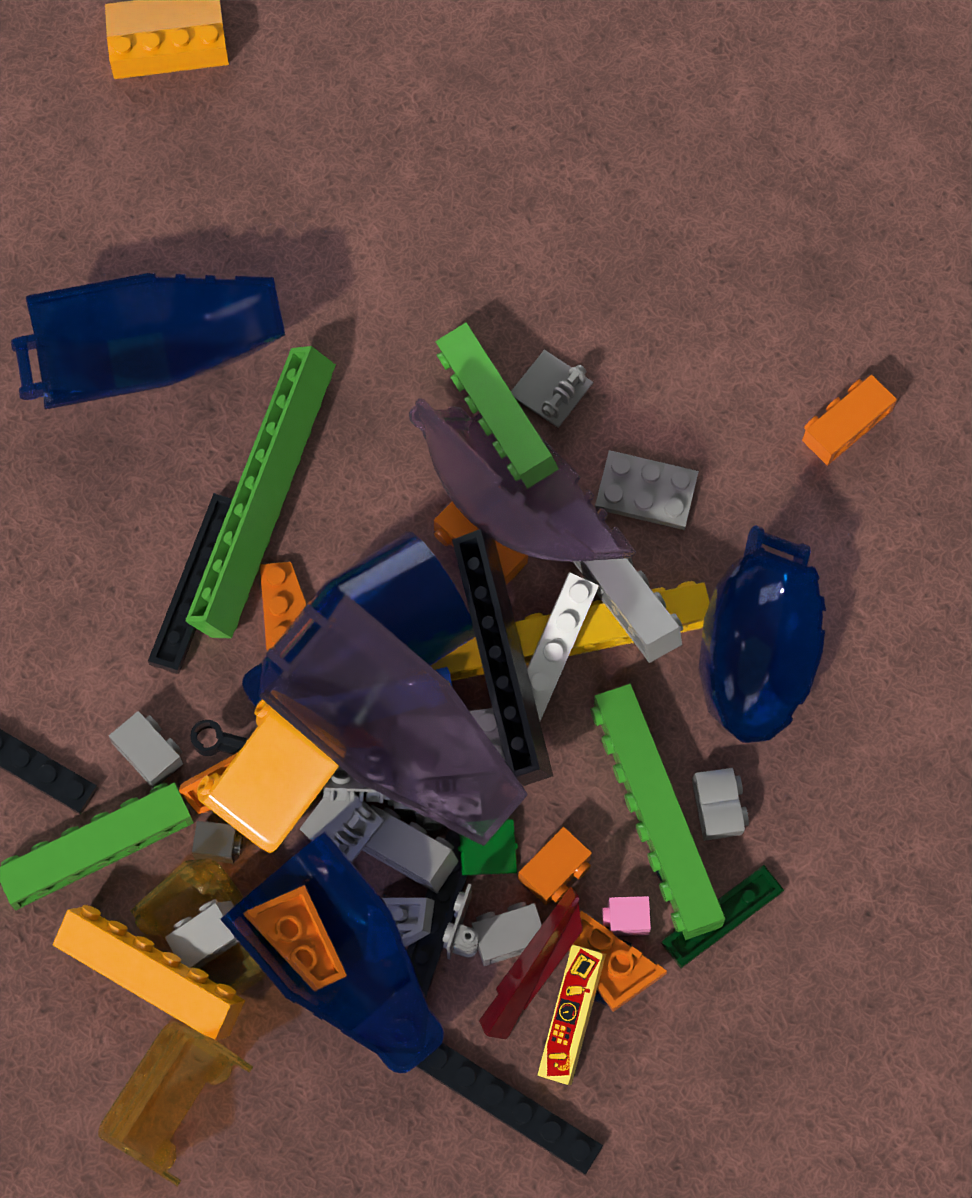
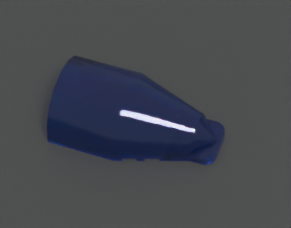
[242,531,475,709]
[220,831,444,1074]

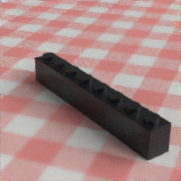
[452,529,553,786]

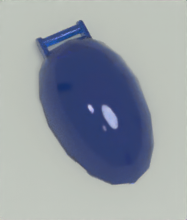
[698,525,826,743]

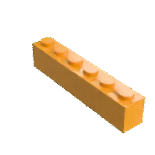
[53,905,245,1041]

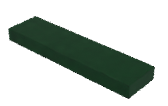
[661,865,784,969]

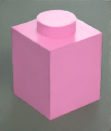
[602,896,651,936]

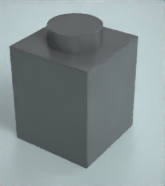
[192,821,243,864]

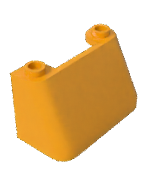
[197,691,345,853]

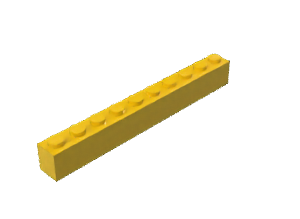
[396,581,714,681]

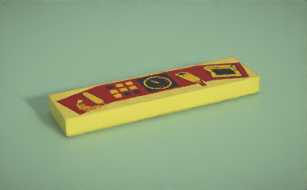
[538,945,606,1085]

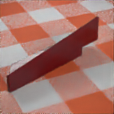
[479,887,583,1039]

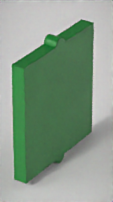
[458,819,518,876]

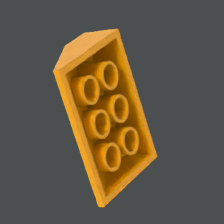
[105,0,229,79]

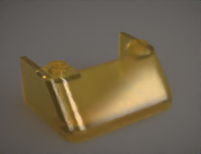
[98,1021,253,1187]

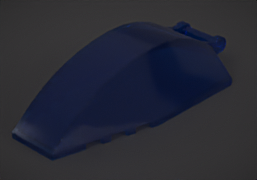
[11,273,285,410]

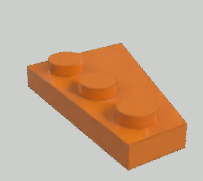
[243,885,347,991]
[568,911,667,1012]

